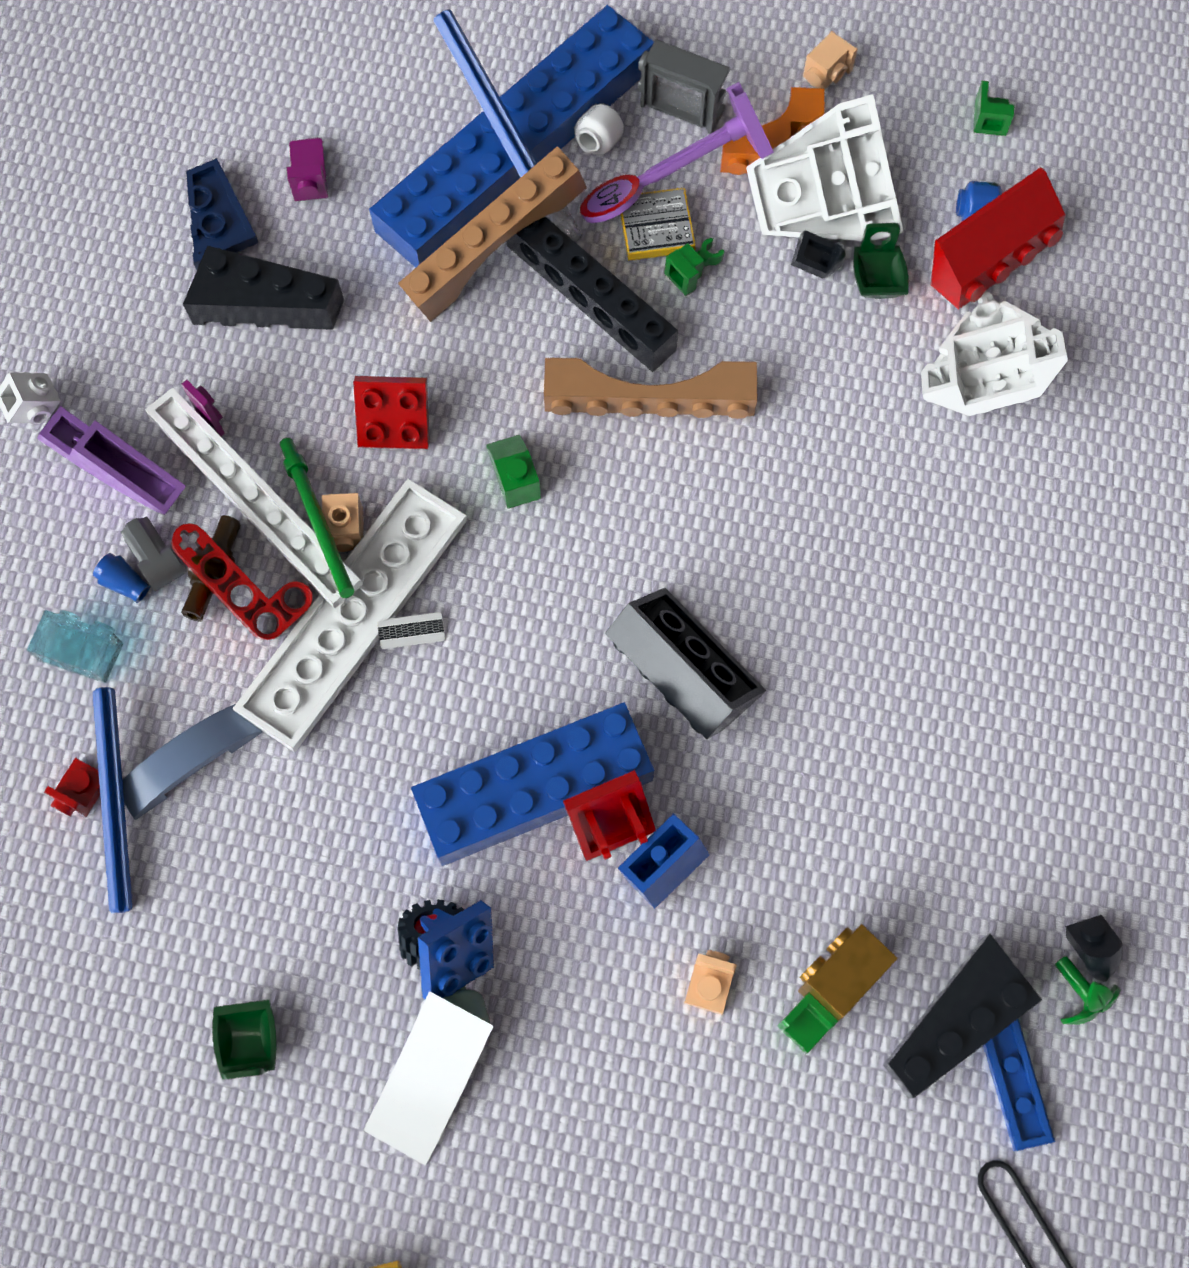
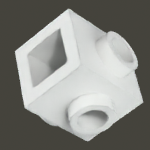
[0,372,61,424]

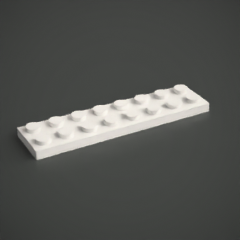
[232,479,467,752]

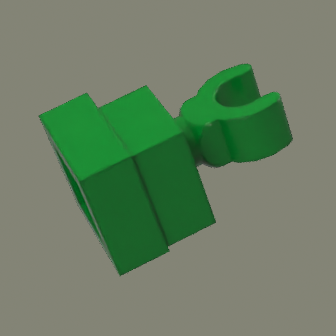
[664,238,725,296]

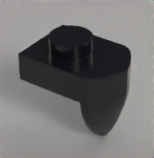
[791,230,846,279]
[1065,915,1122,982]

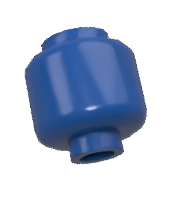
[956,181,1002,221]

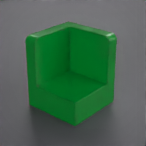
[973,80,1014,136]
[777,993,838,1054]

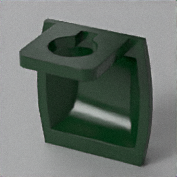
[853,223,909,299]
[212,999,277,1080]

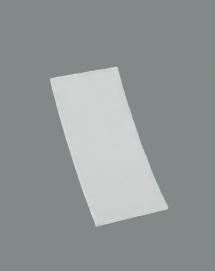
[363,991,493,1166]

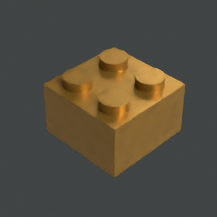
[798,924,898,1021]

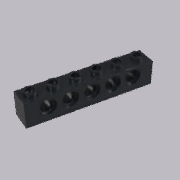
[506,217,678,372]

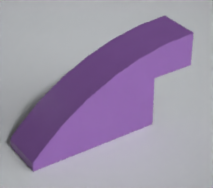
[37,406,186,515]

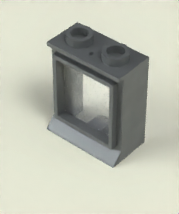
[638,39,730,134]

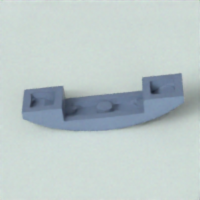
[122,704,262,820]

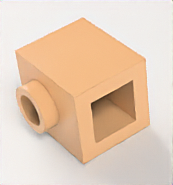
[322,493,364,552]

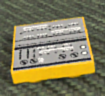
[620,188,696,261]

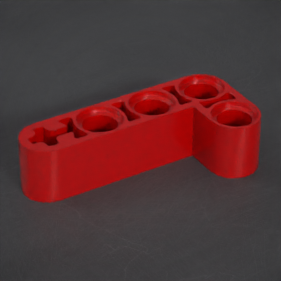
[171,523,313,640]

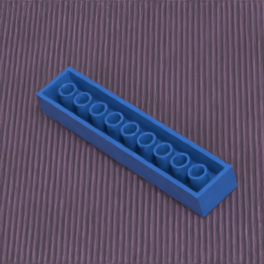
[369,4,654,268]

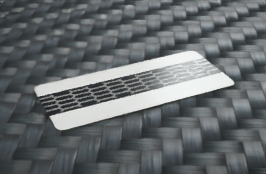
[377,612,445,649]

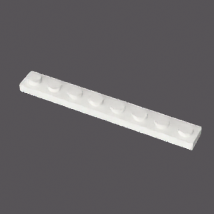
[145,387,363,609]

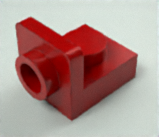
[44,758,100,817]

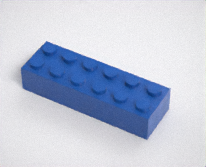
[411,702,654,866]

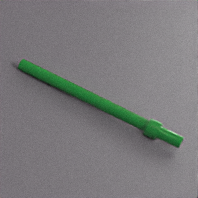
[279,437,355,598]

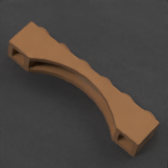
[398,146,587,322]
[544,358,757,419]

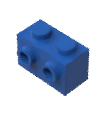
[618,813,710,909]

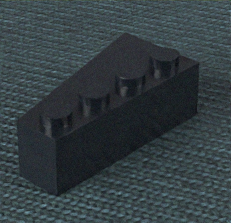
[183,245,344,330]
[883,934,1042,1098]

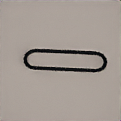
[978,1160,1073,1268]

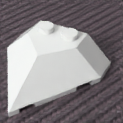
[921,291,1068,416]

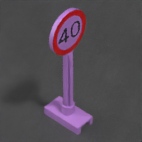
[580,82,774,223]

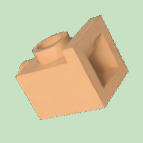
[803,31,857,89]

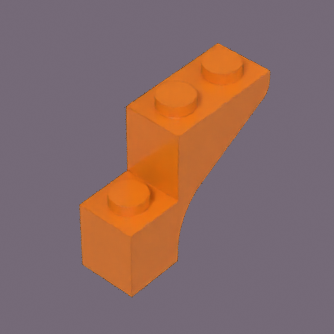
[720,87,825,175]

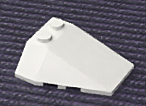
[746,94,904,241]

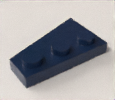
[186,158,259,270]

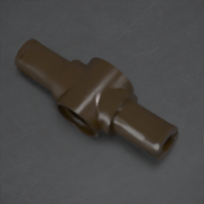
[181,515,241,622]

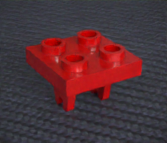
[353,376,430,449]
[563,770,656,861]

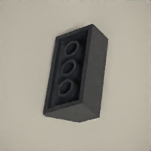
[605,588,766,740]

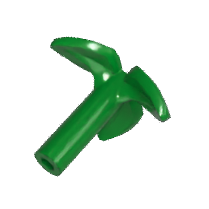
[1055,956,1121,1025]

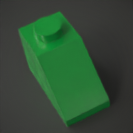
[486,434,541,509]

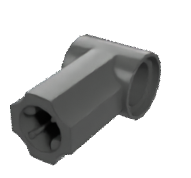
[120,516,187,591]

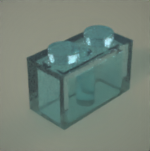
[27,610,123,683]

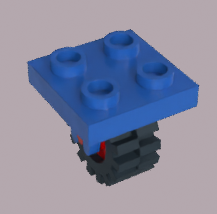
[398,899,494,1000]

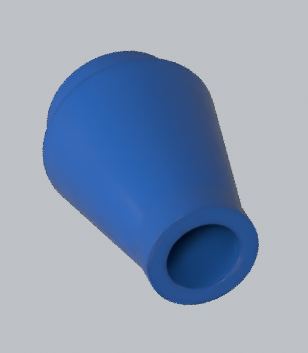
[93,553,150,603]

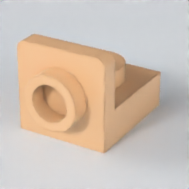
[684,950,737,1015]

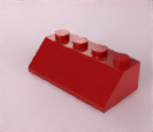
[931,167,1066,310]

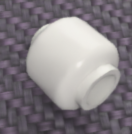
[575,104,624,155]

